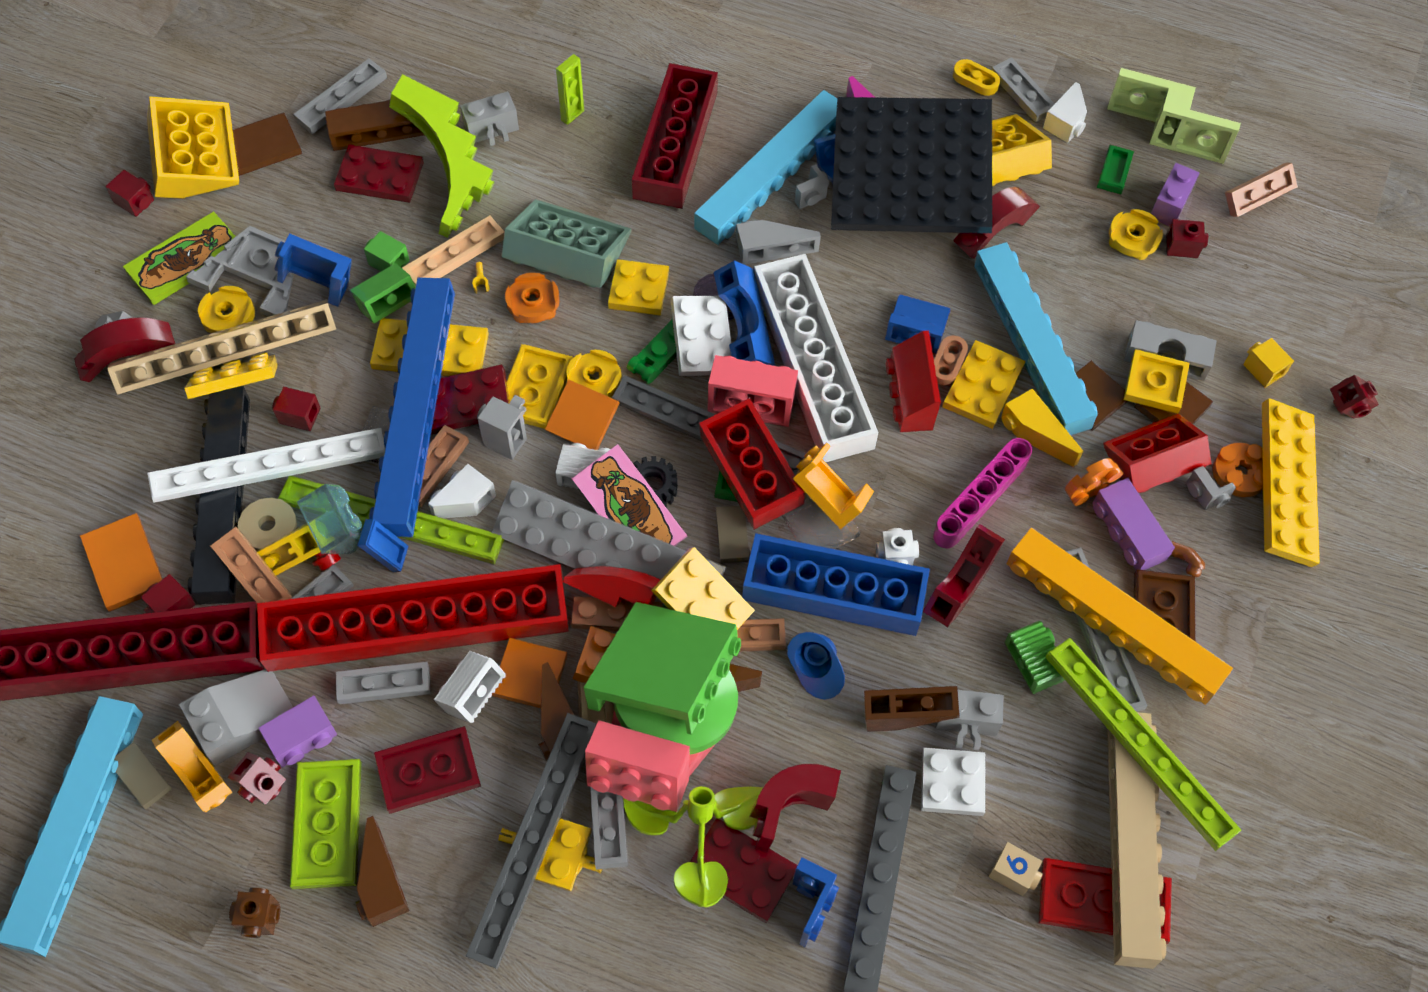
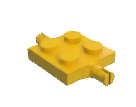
[498,818,602,892]

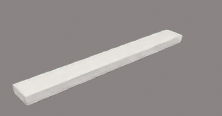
[147,428,386,503]

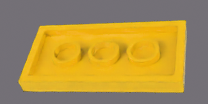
[370,318,489,377]

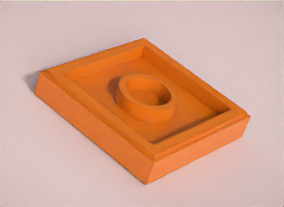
[545,379,620,450]
[492,638,568,708]

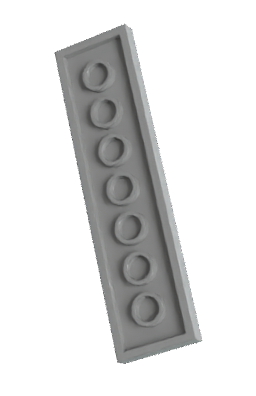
[492,480,726,608]

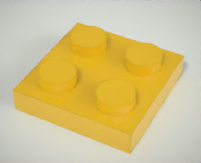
[608,259,669,316]
[1123,349,1190,414]

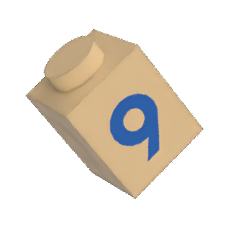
[989,842,1043,896]

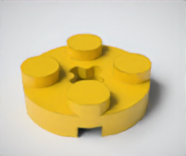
[1109,209,1163,260]
[198,286,255,333]
[566,350,622,397]

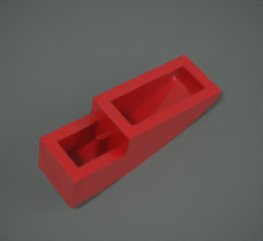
[563,566,661,607]

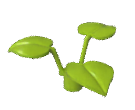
[623,786,763,907]

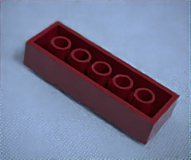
[632,63,718,209]

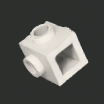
[876,528,919,565]

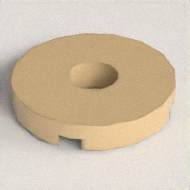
[238,497,298,552]

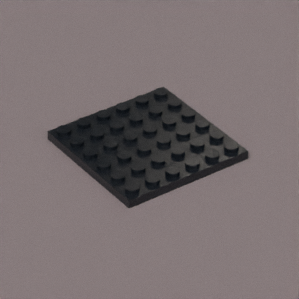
[831,97,992,233]

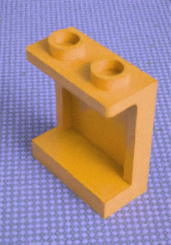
[793,442,874,530]

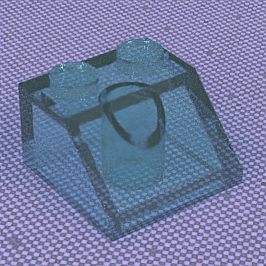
[297,484,362,554]

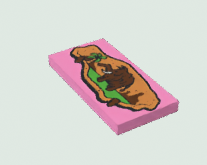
[572,444,688,546]

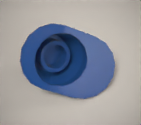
[787,632,845,700]

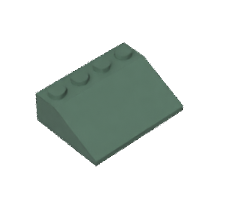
[502,199,631,288]

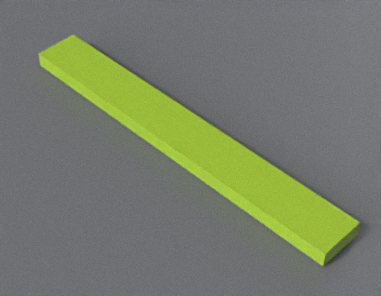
[278,476,505,565]
[1045,638,1241,851]

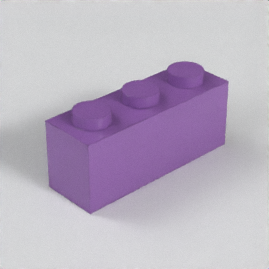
[1092,478,1175,570]

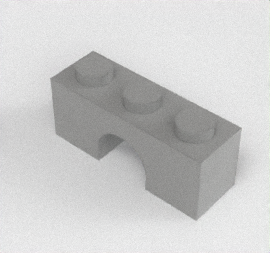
[1124,320,1217,381]

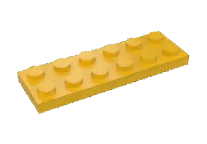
[1262,398,1320,567]

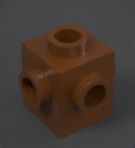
[229,888,281,938]

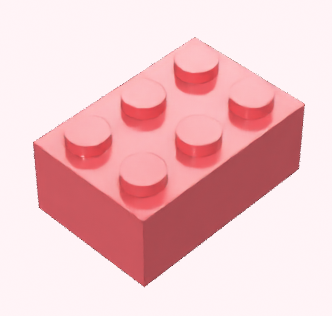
[708,355,798,427]
[585,720,690,812]

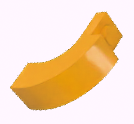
[152,721,232,812]

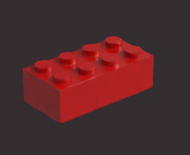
[699,398,805,530]

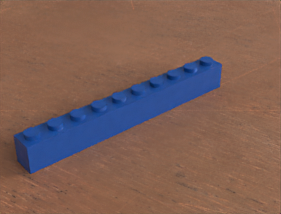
[369,277,455,537]

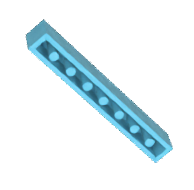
[694,90,837,245]
[974,242,1098,435]
[0,696,143,957]

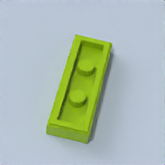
[556,54,584,125]

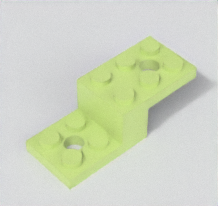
[1107,68,1241,164]

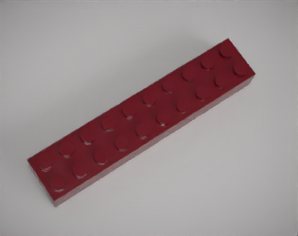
[0,601,264,701]

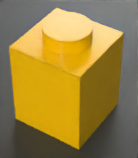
[1243,338,1294,388]

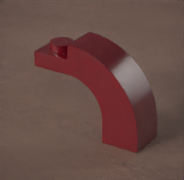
[953,187,1040,259]
[74,317,175,382]
[923,524,1005,628]
[749,764,841,853]

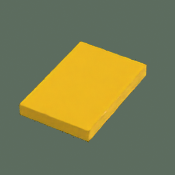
[507,344,573,429]

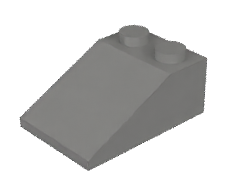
[179,669,293,766]

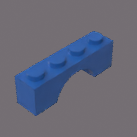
[714,260,775,366]

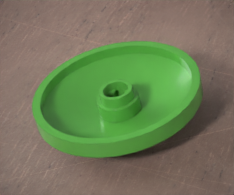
[613,670,738,755]

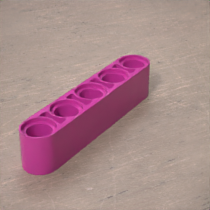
[933,438,1032,549]

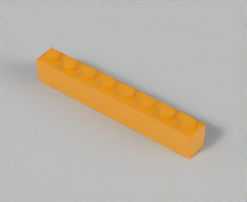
[1006,527,1233,705]

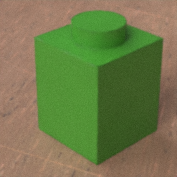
[364,231,410,271]

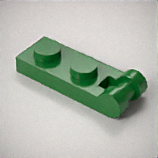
[626,318,677,384]

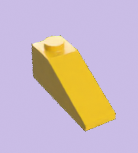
[1001,389,1083,467]
[257,515,337,575]

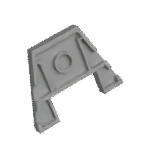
[186,226,294,317]

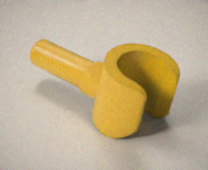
[472,262,490,294]

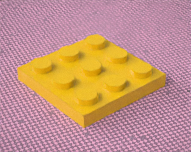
[185,352,278,399]

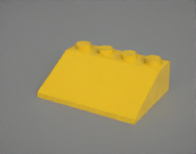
[147,96,239,198]
[992,114,1052,187]

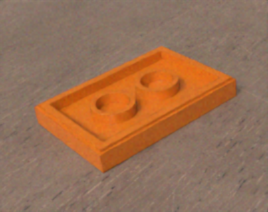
[80,513,163,612]

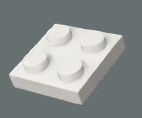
[921,748,985,816]

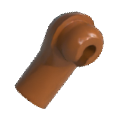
[1170,541,1205,577]

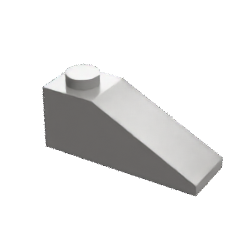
[736,220,821,265]

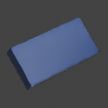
[357,519,408,572]

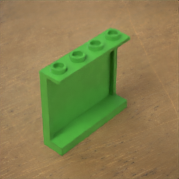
[583,602,741,735]

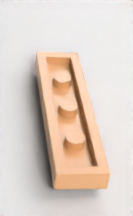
[402,215,504,287]

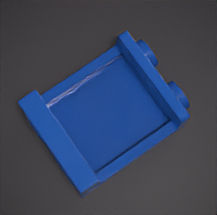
[275,233,352,307]

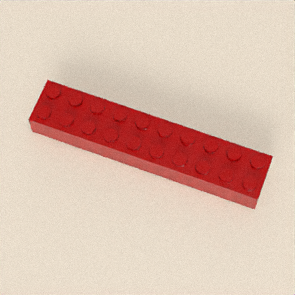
[257,564,569,672]

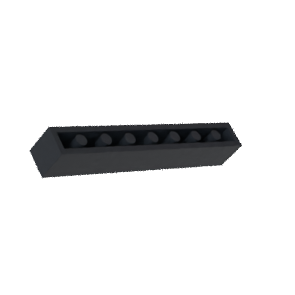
[188,386,250,605]

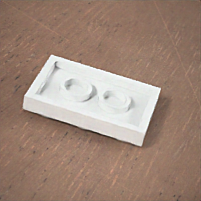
[671,296,731,376]

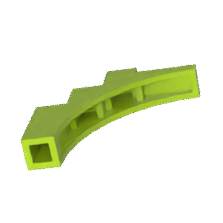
[389,74,494,238]

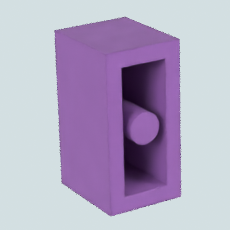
[1151,163,1200,226]
[259,696,337,767]

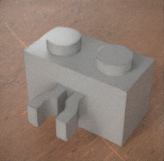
[460,91,519,146]
[477,395,527,460]
[936,690,1004,751]

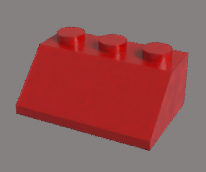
[886,330,941,432]
[1103,413,1211,493]

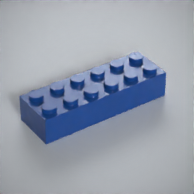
[742,533,930,636]

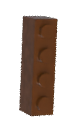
[325,100,425,151]

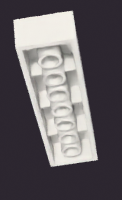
[754,254,878,462]

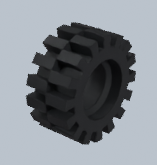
[633,456,678,508]

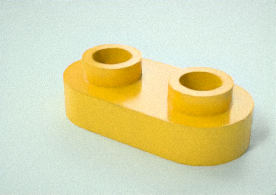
[953,59,1000,96]

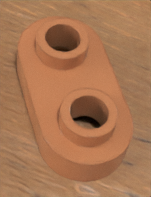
[934,335,968,386]

